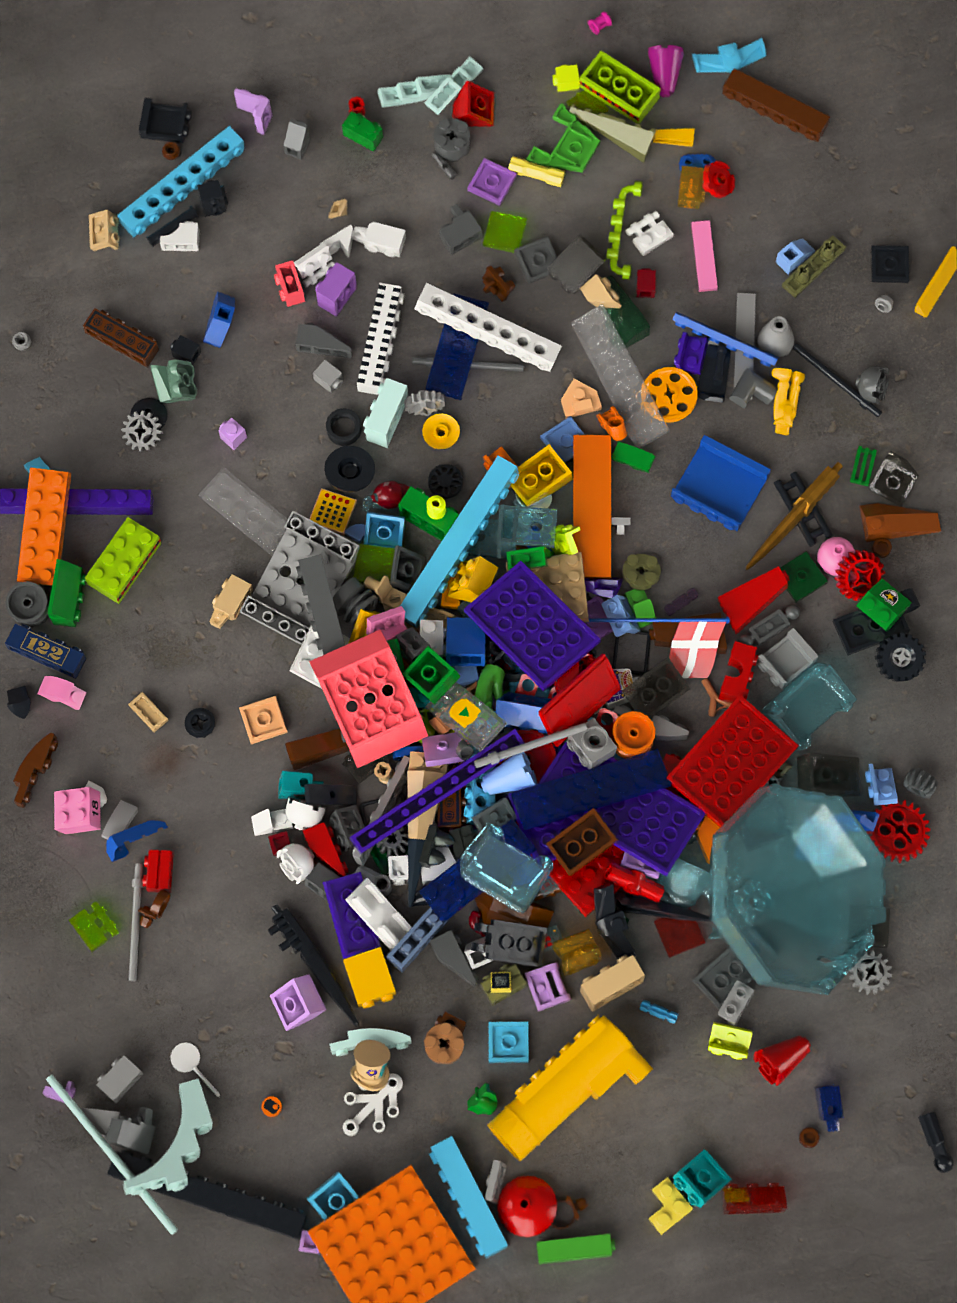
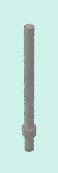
[474,723,587,768]
[129,863,144,981]

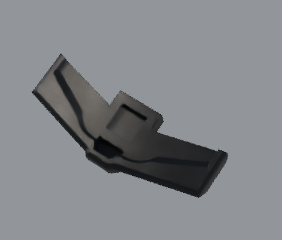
[594,882,637,959]

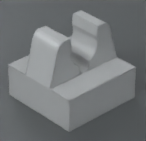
[611,517,630,535]

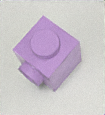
[219,418,247,450]

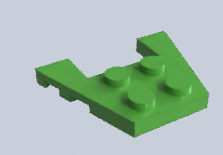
[526,103,600,173]

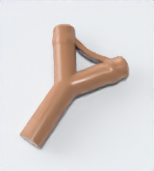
[701,678,732,717]

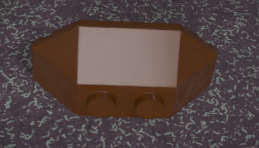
[475,881,554,929]

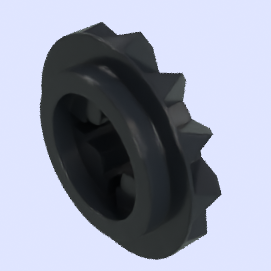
[184,708,215,738]

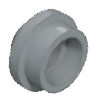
[875,295,893,313]
[12,332,31,350]

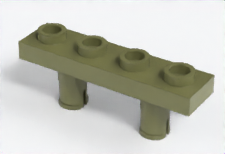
[782,235,846,298]

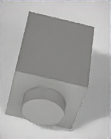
[313,360,343,393]

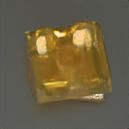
[552,929,602,977]

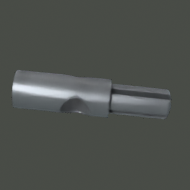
[432,152,457,180]

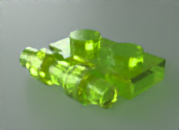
[69,901,119,952]

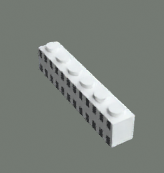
[357,283,405,395]

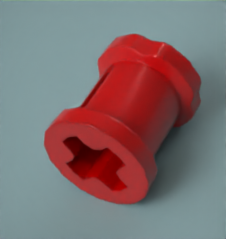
[348,96,365,116]

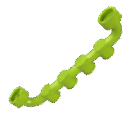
[606,181,643,280]

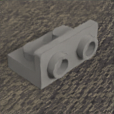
[718,980,754,1026]

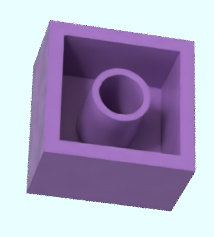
[315,262,357,317]

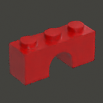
[718,641,759,703]

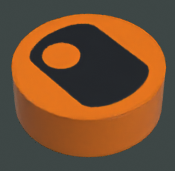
[262,1096,282,1117]

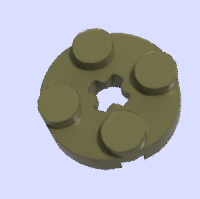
[622,554,661,590]

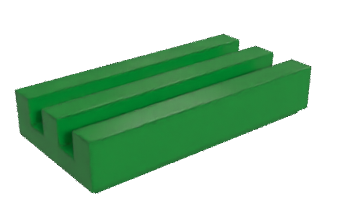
[850,446,877,486]

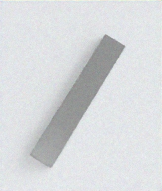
[734,293,756,400]

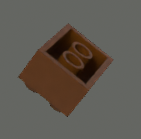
[546,808,619,876]

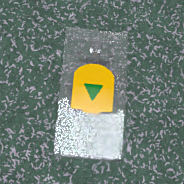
[426,682,507,752]

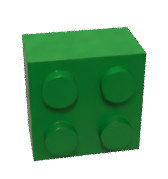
[402,646,461,705]

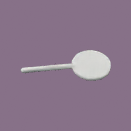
[170,1043,220,1097]

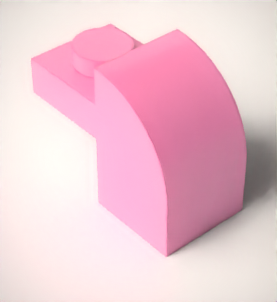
[37,676,87,710]

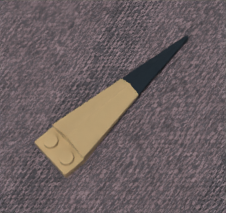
[407,751,449,908]

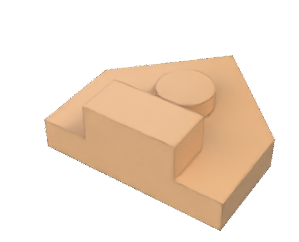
[561,379,602,419]

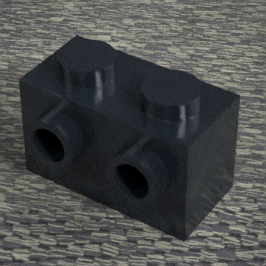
[197,180,228,217]

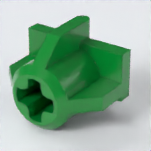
[467,1083,498,1115]

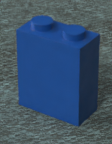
[446,617,486,666]

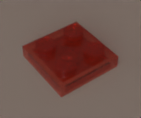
[653,907,706,958]

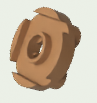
[424,1023,464,1064]

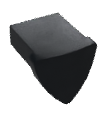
[7,686,31,719]

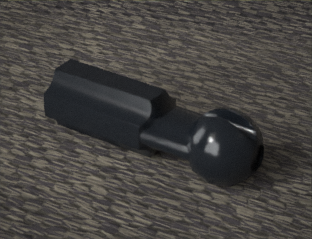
[918,1112,954,1173]

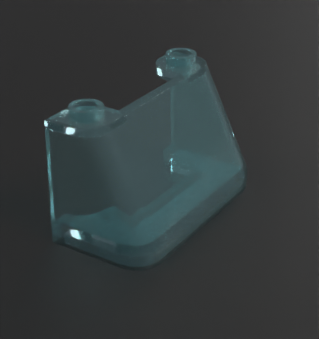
[762,663,857,750]
[460,823,553,913]

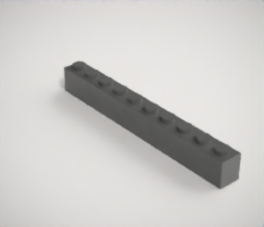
[296,554,358,743]

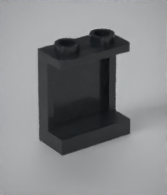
[139,98,192,143]

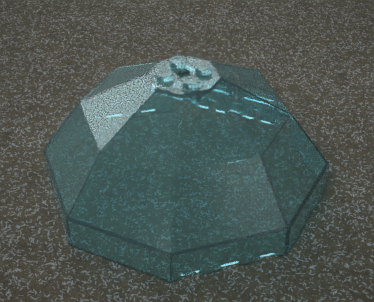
[709,784,886,995]

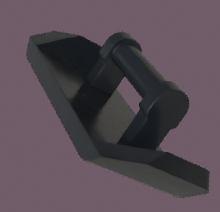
[697,335,731,403]

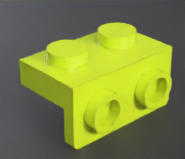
[547,524,581,555]
[708,1022,753,1060]

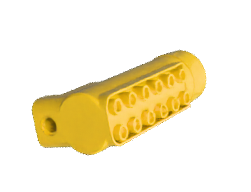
[487,1015,653,1161]

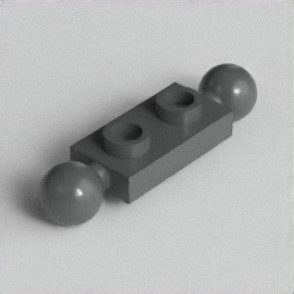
[738,605,801,646]

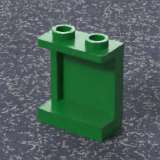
[506,546,554,571]

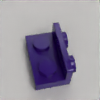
[674,332,709,375]

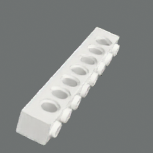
[415,283,562,372]

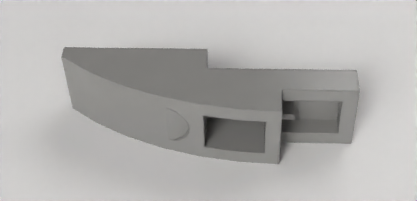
[613,705,689,741]

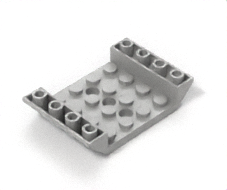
[240,511,360,645]

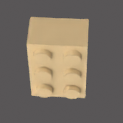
[580,955,645,1012]

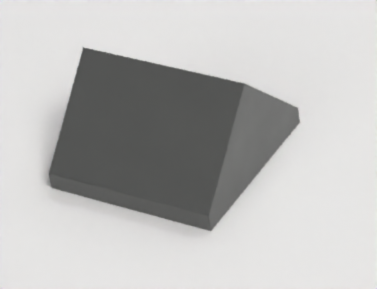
[390,545,425,592]

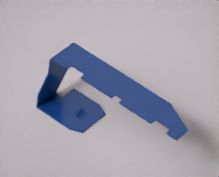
[106,820,168,862]

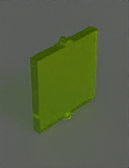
[566,90,609,126]

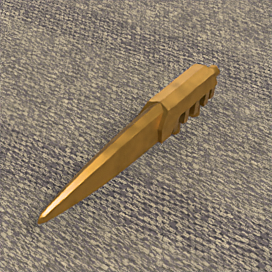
[746,462,843,570]

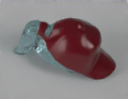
[360,480,410,512]

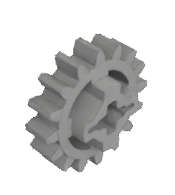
[404,390,445,416]
[121,411,163,452]
[848,951,892,995]

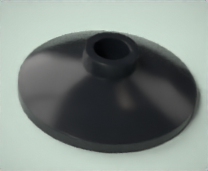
[130,398,168,433]

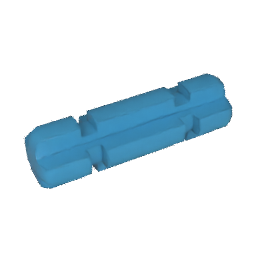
[640,1000,678,1024]

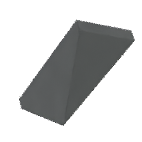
[395,627,431,662]

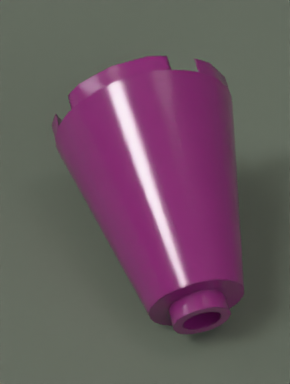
[648,45,684,97]

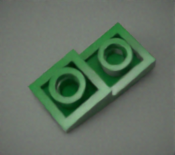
[611,441,656,473]

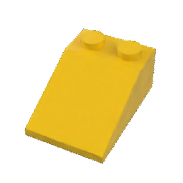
[510,444,573,507]

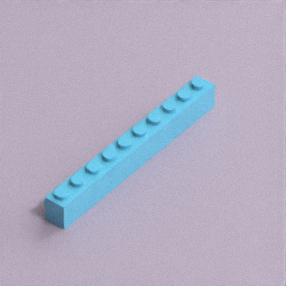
[399,456,519,628]

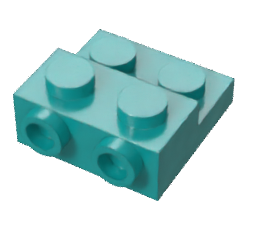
[673,1149,732,1208]

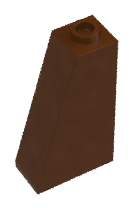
[649,612,727,655]
[285,728,349,771]

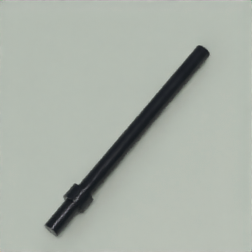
[792,343,882,418]

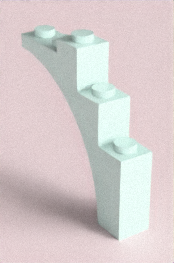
[124,1078,213,1195]

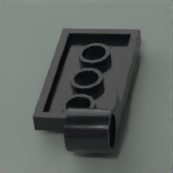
[833,588,920,656]

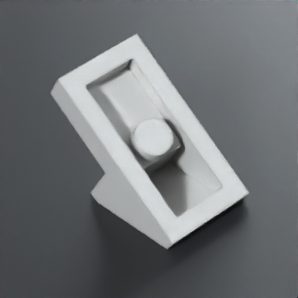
[320,225,353,258]
[251,809,293,836]

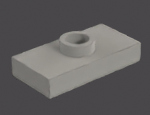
[485,1160,507,1204]

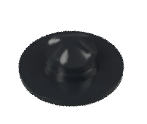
[324,446,375,492]

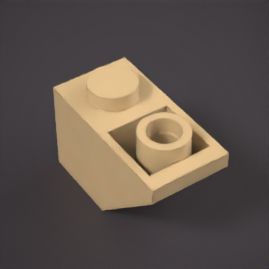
[580,274,622,308]

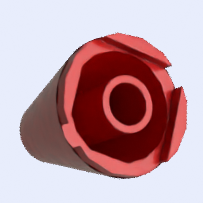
[754,1035,811,1086]

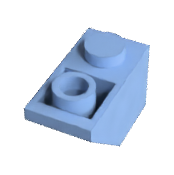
[776,238,815,275]

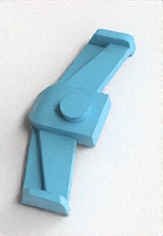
[692,38,766,73]

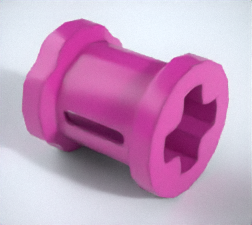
[588,11,612,35]

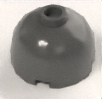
[856,366,889,404]

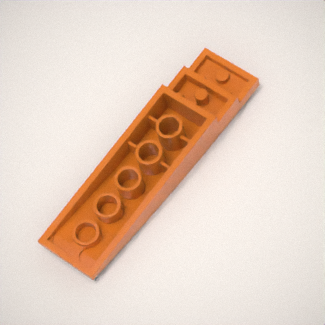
[573,435,611,579]

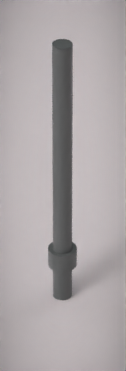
[412,356,524,372]

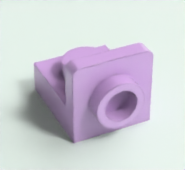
[43,1081,76,1103]

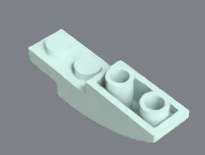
[330,1028,412,1056]

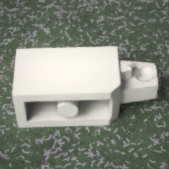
[352,222,406,257]

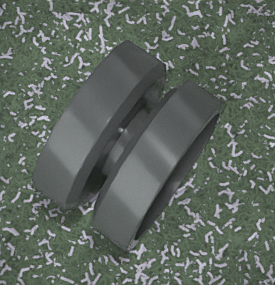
[5,581,50,628]

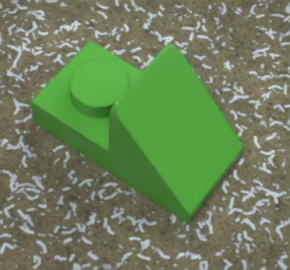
[624,589,656,628]

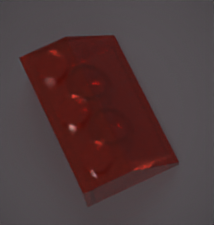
[722,1183,787,1215]

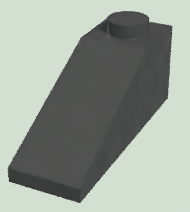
[296,323,352,359]

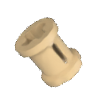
[374,762,395,785]

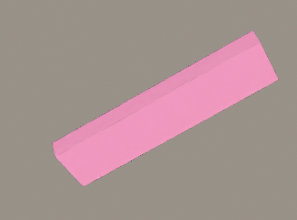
[691,221,718,292]

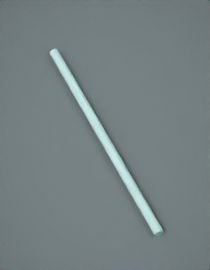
[46,1074,178,1235]

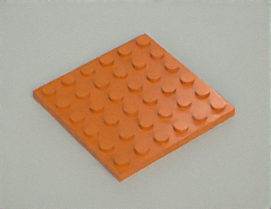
[307,1164,475,1303]

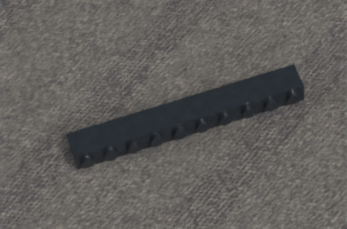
[107,1149,307,1240]

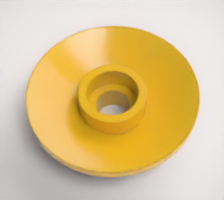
[422,413,460,449]

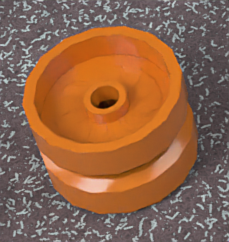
[611,711,656,761]

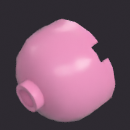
[817,537,855,576]

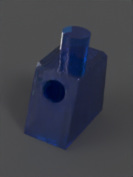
[814,1085,843,1132]

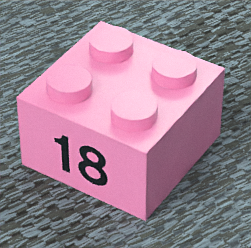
[54,787,101,834]

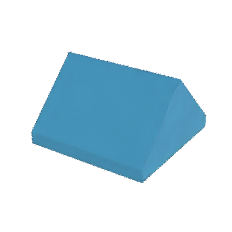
[364,512,406,551]

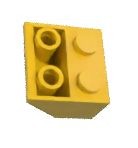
[447,556,498,602]

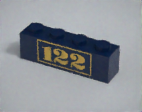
[5,624,86,679]

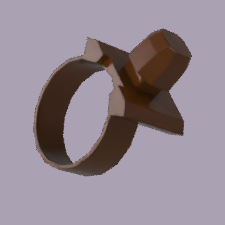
[138,890,171,928]
[551,1196,588,1230]

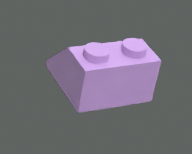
[270,974,326,1031]

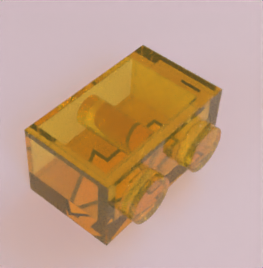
[678,166,705,209]

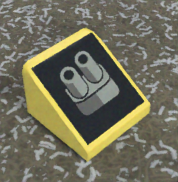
[491,972,511,993]

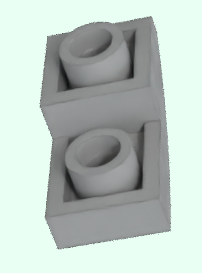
[102,800,138,840]

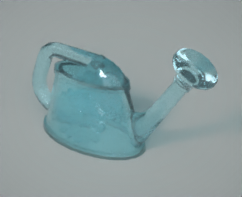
[646,858,730,940]

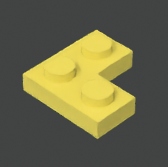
[649,1177,693,1235]

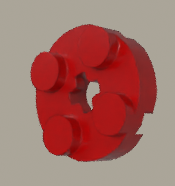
[703,161,735,198]

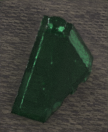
[601,275,650,353]

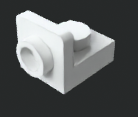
[388,855,408,886]

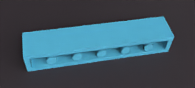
[429,1136,508,1258]

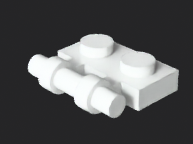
[625,211,673,256]
[294,242,335,287]

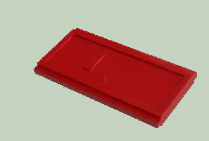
[538,653,621,747]

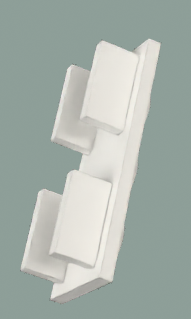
[345,878,412,951]

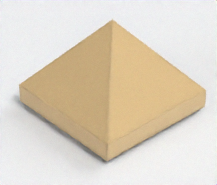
[329,199,347,219]

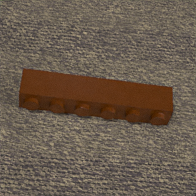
[722,68,830,142]

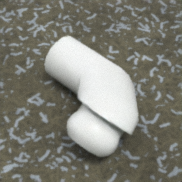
[85,781,107,808]

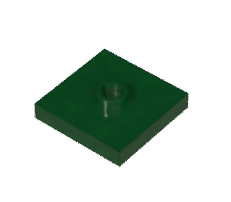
[780,551,828,603]

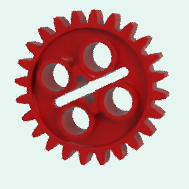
[866,800,931,863]

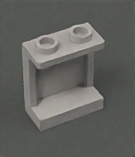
[757,628,819,689]

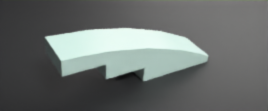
[425,57,483,115]
[378,74,451,108]

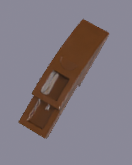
[13,733,58,808]

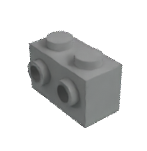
[97,1055,143,1103]

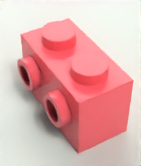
[274,260,305,307]

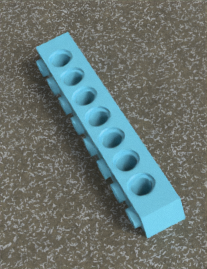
[117,126,245,238]

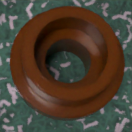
[162,142,180,160]

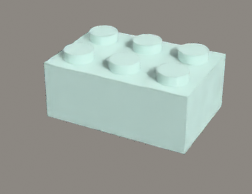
[363,378,408,448]

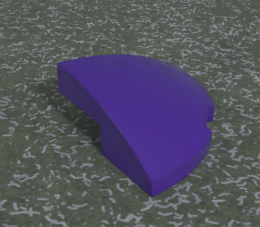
[585,577,623,598]

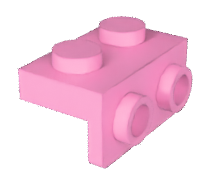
[366,606,407,641]

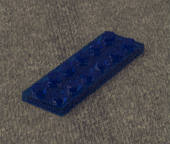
[425,293,489,400]
[419,818,537,923]

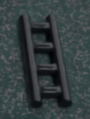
[774,472,833,547]

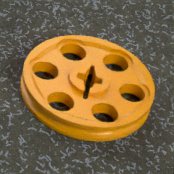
[641,367,697,422]

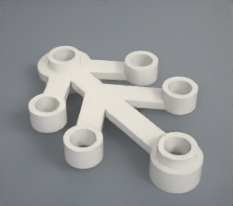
[343,1073,403,1136]

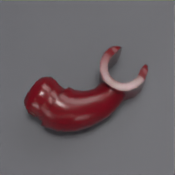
[468,911,486,938]

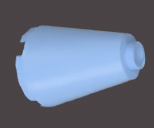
[481,752,538,795]

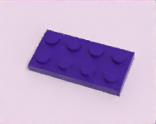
[323,872,381,959]

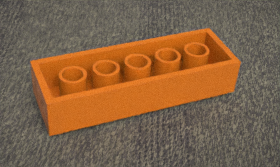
[17,467,72,586]

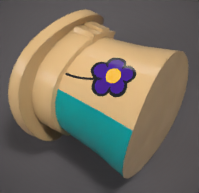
[350,1040,391,1091]

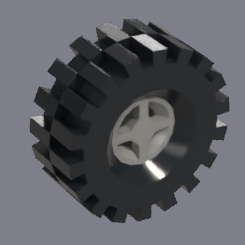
[875,633,926,682]

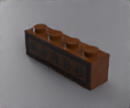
[83,308,159,368]
[438,760,467,833]

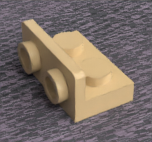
[89,210,120,251]

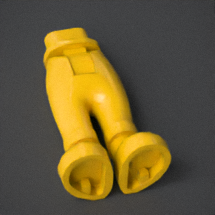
[772,368,805,435]

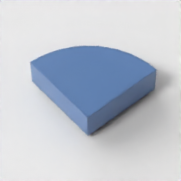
[345,524,366,544]

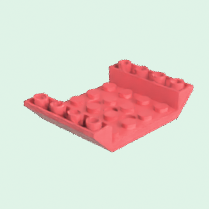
[309,630,428,768]

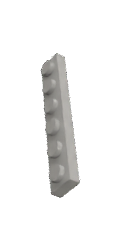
[353,756,410,866]

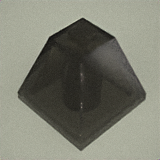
[869,451,919,507]

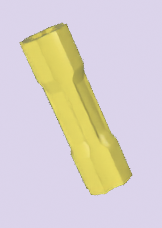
[508,156,565,187]

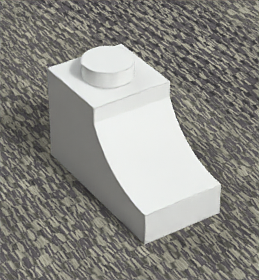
[160,221,200,251]

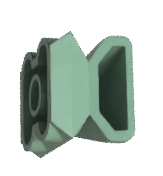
[151,360,197,404]

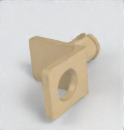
[364,575,407,609]

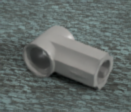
[355,865,393,896]

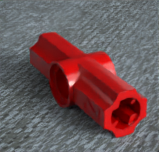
[605,863,665,902]

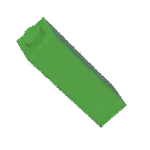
[537,1234,616,1264]

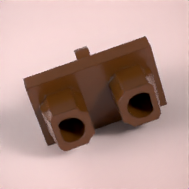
[482,265,515,302]

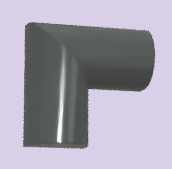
[729,368,778,409]

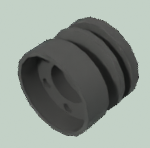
[333,577,380,628]

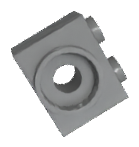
[567,718,617,771]

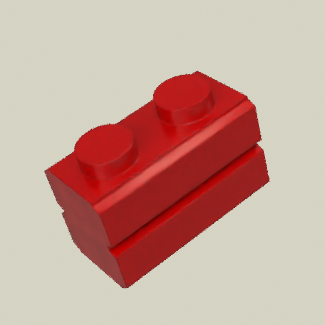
[143,850,174,893]

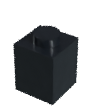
[170,335,201,366]

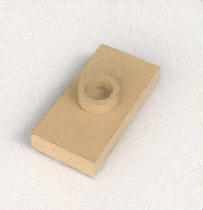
[128,692,169,733]

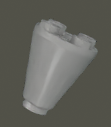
[757,316,795,357]

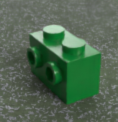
[342,111,383,152]

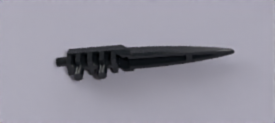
[579,891,712,922]
[267,904,358,1027]

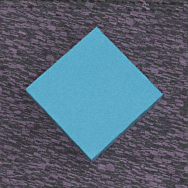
[489,1022,529,1063]

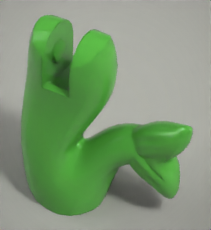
[472,664,511,720]

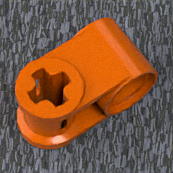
[596,406,627,441]

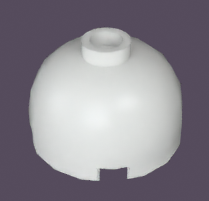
[286,797,326,830]
[277,844,314,884]

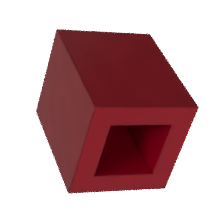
[636,268,656,298]

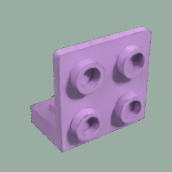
[234,88,272,135]

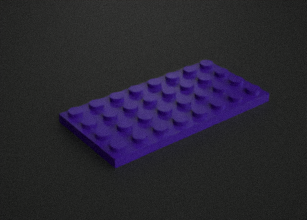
[531,740,706,877]

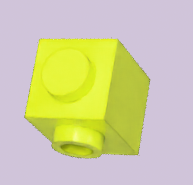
[552,65,580,92]

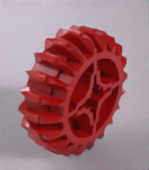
[834,550,885,601]

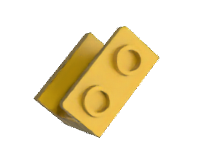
[343,947,396,1009]

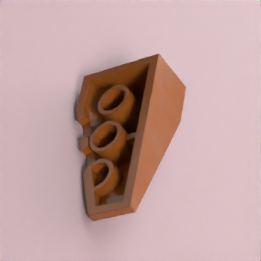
[859,503,941,542]

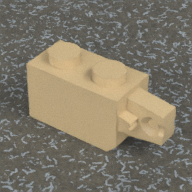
[209,574,253,629]

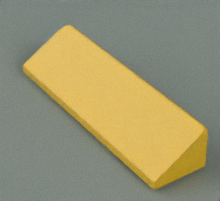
[915,246,957,317]

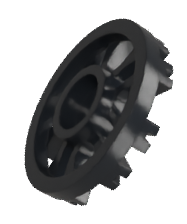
[428,464,463,499]

